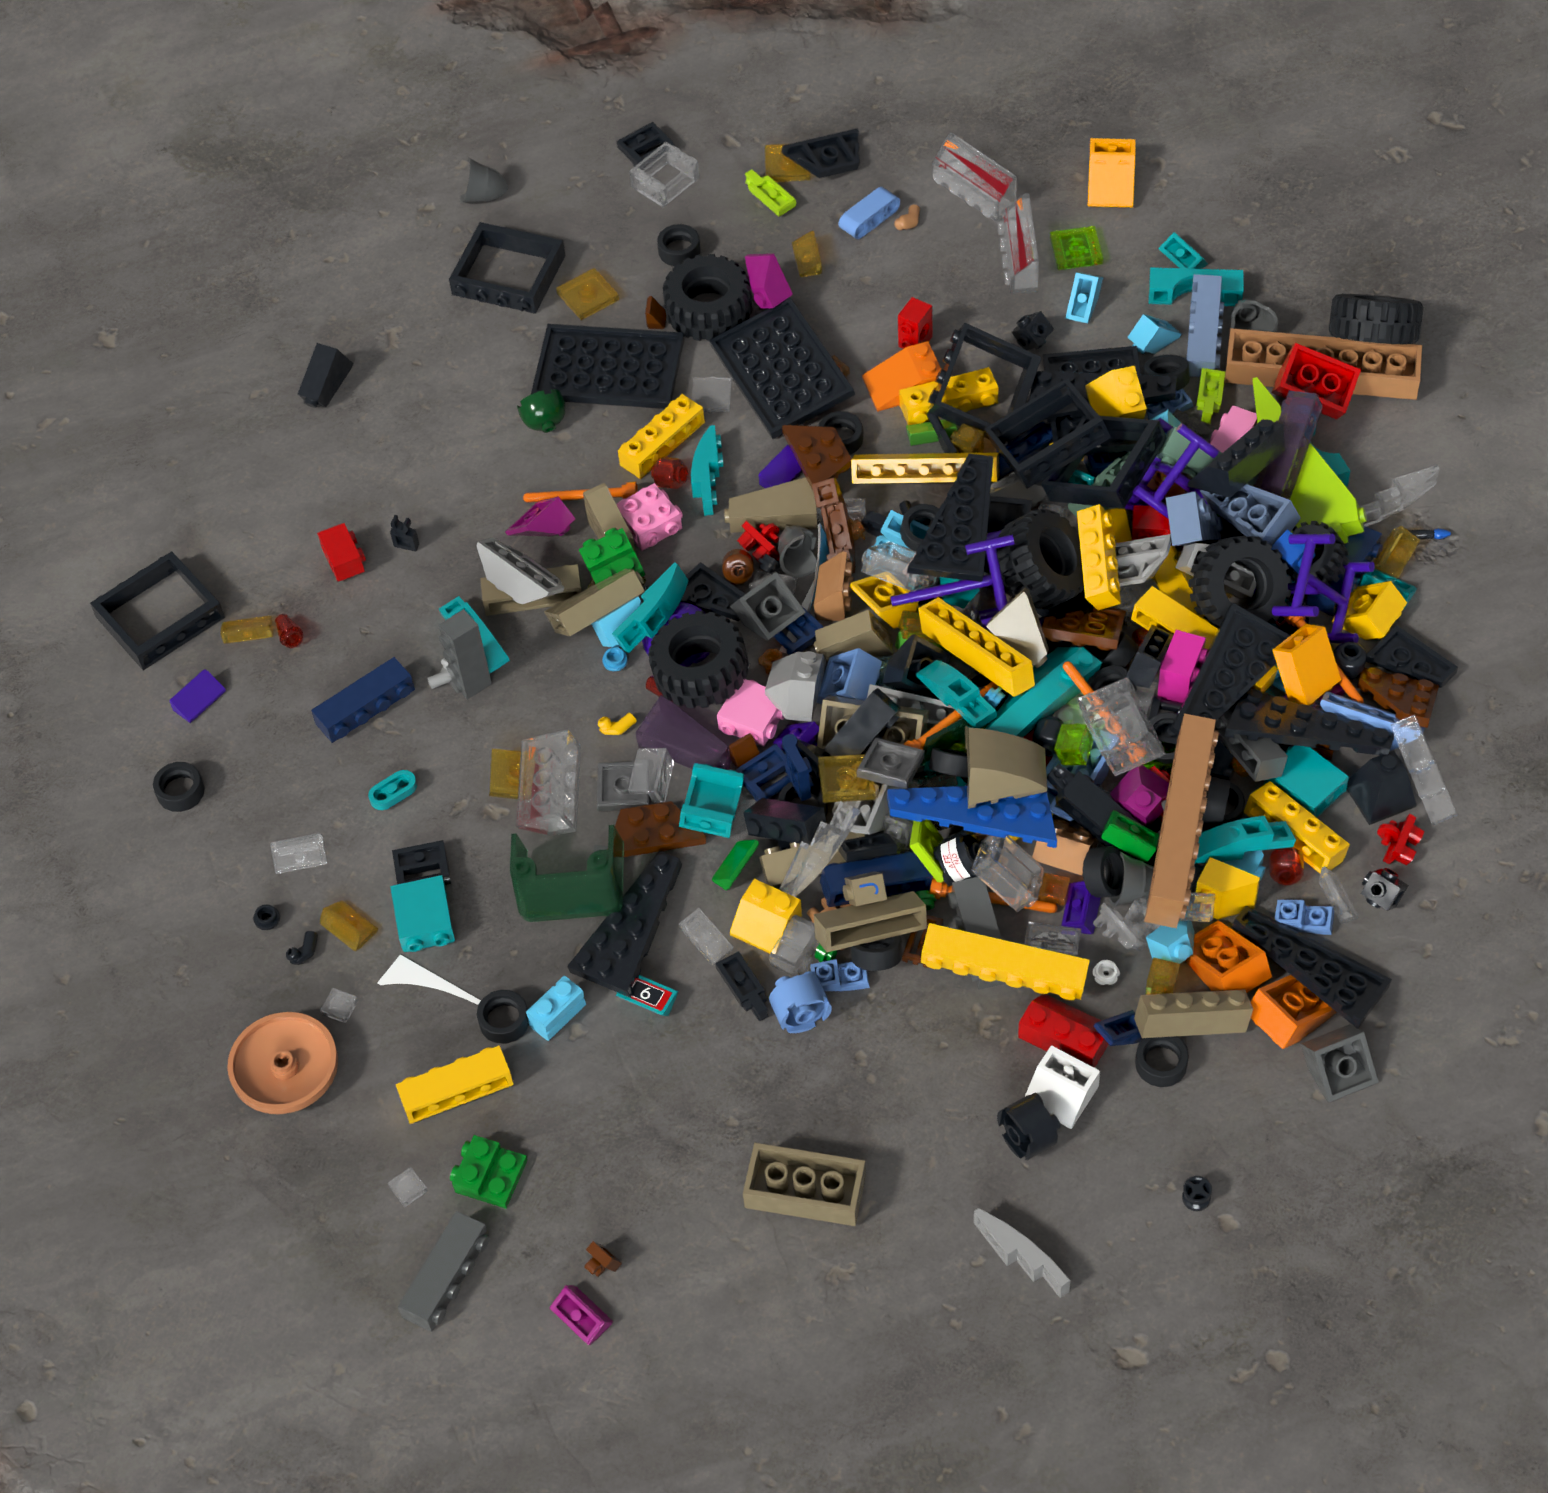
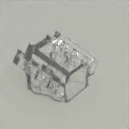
[1077,677,1166,776]

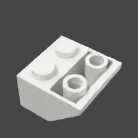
[1025,1045,1100,1129]

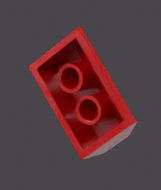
[1271,343,1361,420]
[1018,994,1109,1068]

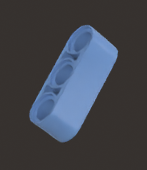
[839,187,900,239]

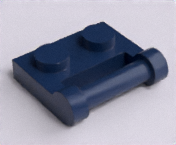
[773,606,823,655]
[782,734,813,801]
[734,744,791,802]

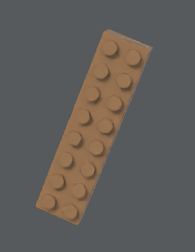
[1225,328,1422,400]
[1144,713,1219,928]

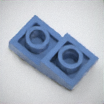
[1146,388,1193,420]
[1275,900,1334,935]
[810,959,870,991]

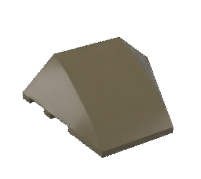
[965,726,1047,809]

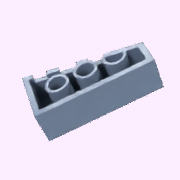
[1186,274,1224,377]
[1200,484,1301,545]
[1166,492,1224,546]

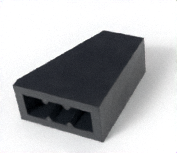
[297,343,354,408]

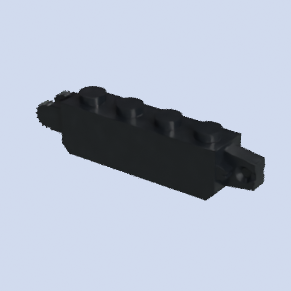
[1047,764,1159,866]

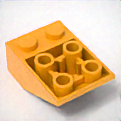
[1088,138,1136,207]

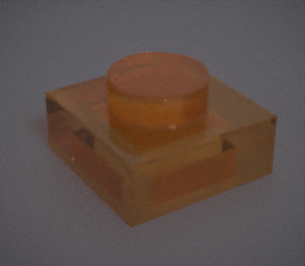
[1038,873,1070,906]

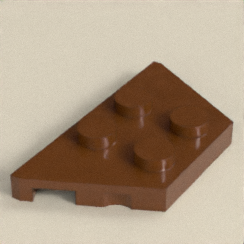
[782,425,852,490]
[607,801,706,860]

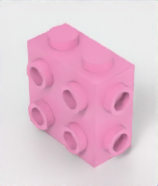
[616,483,683,551]
[717,679,785,747]

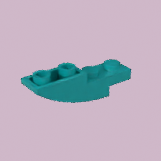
[691,425,724,516]
[612,562,689,653]
[439,596,510,674]
[916,660,997,728]
[1195,816,1296,864]

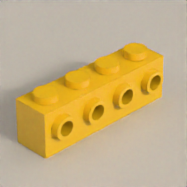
[899,367,998,425]
[618,394,705,479]
[1077,504,1121,611]
[1244,781,1350,876]
[396,1045,514,1124]

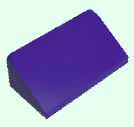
[758,445,802,488]
[170,669,226,723]
[1061,881,1101,934]

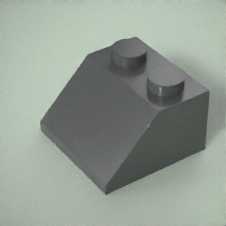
[730,572,805,641]
[1301,1024,1379,1102]

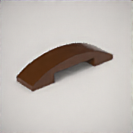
[812,478,856,574]

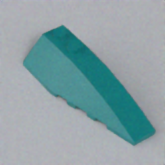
[985,647,1102,738]

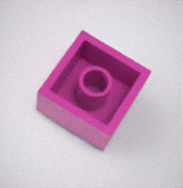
[1157,629,1208,703]

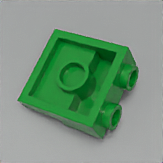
[579,528,646,584]
[450,1135,528,1209]

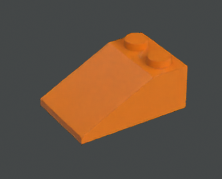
[862,341,941,412]
[1185,920,1272,993]
[1251,975,1337,1049]

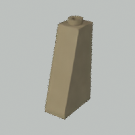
[724,477,818,533]
[544,569,645,636]

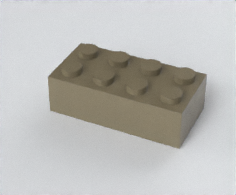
[817,695,929,754]
[743,1143,866,1226]

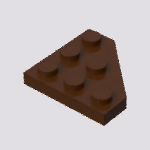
[1042,608,1126,650]
[1358,667,1439,728]

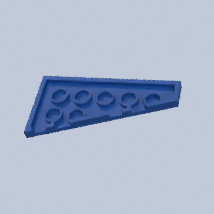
[887,786,1057,848]

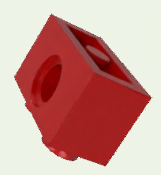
[898,297,933,349]

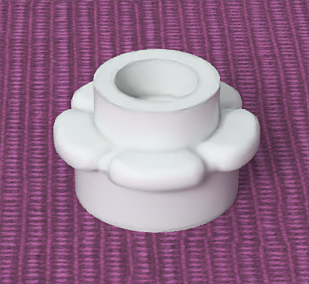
[1093,960,1120,985]

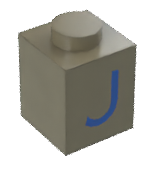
[843,871,887,906]

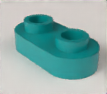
[368,770,417,810]

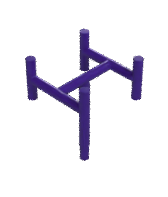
[1133,418,1219,519]
[891,530,1015,629]
[1253,534,1375,643]

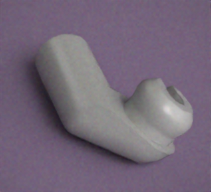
[427,658,452,689]

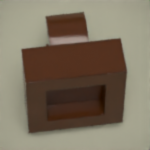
[584,1241,622,1277]

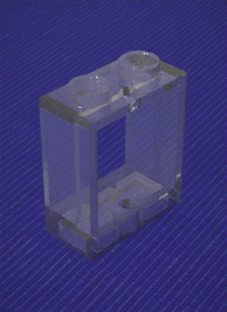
[629,142,700,207]
[861,541,937,591]
[971,835,1045,912]

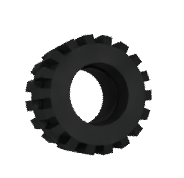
[1281,521,1349,587]

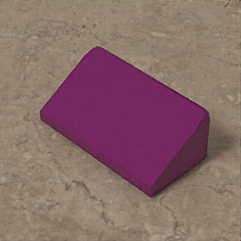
[549,1285,613,1345]

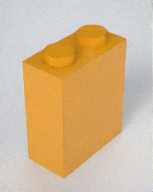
[1272,624,1341,705]

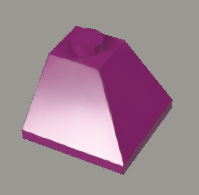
[745,253,793,308]
[505,496,575,537]
[1110,762,1169,828]

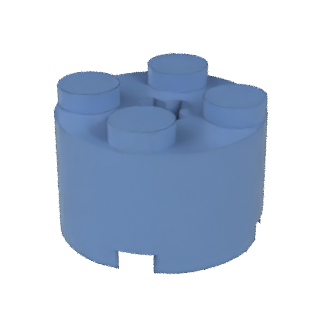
[769,971,832,1033]

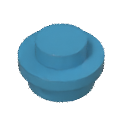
[602,647,628,671]
[983,686,1006,709]

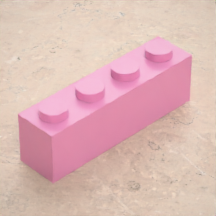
[1210,405,1257,453]

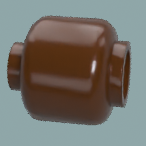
[722,549,754,584]

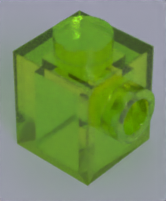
[1054,723,1094,765]

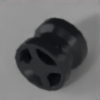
[1182,1176,1212,1211]

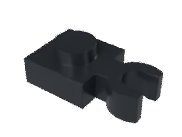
[390,515,420,552]

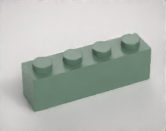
[1156,427,1260,487]

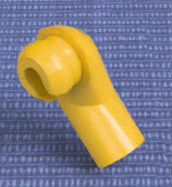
[598,713,637,735]

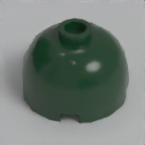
[517,389,566,433]

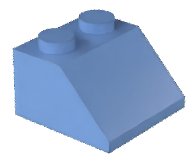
[817,648,882,704]

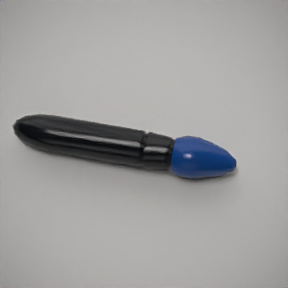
[1389,528,1451,540]

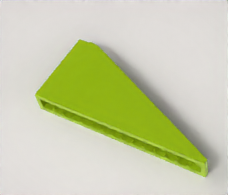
[1252,377,1367,536]

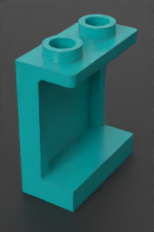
[1264,745,1349,818]
[679,763,744,838]
[390,875,455,952]

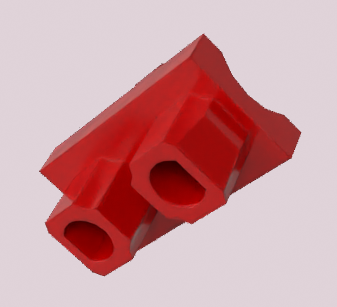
[737,521,780,564]
[1377,814,1425,865]

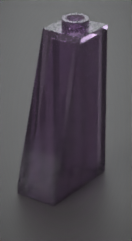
[636,695,731,770]

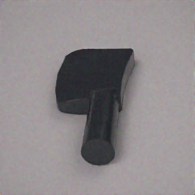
[927,413,957,453]

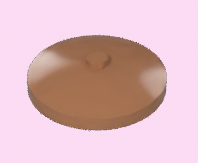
[228,1012,338,1114]

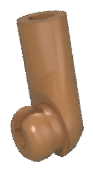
[894,205,920,230]

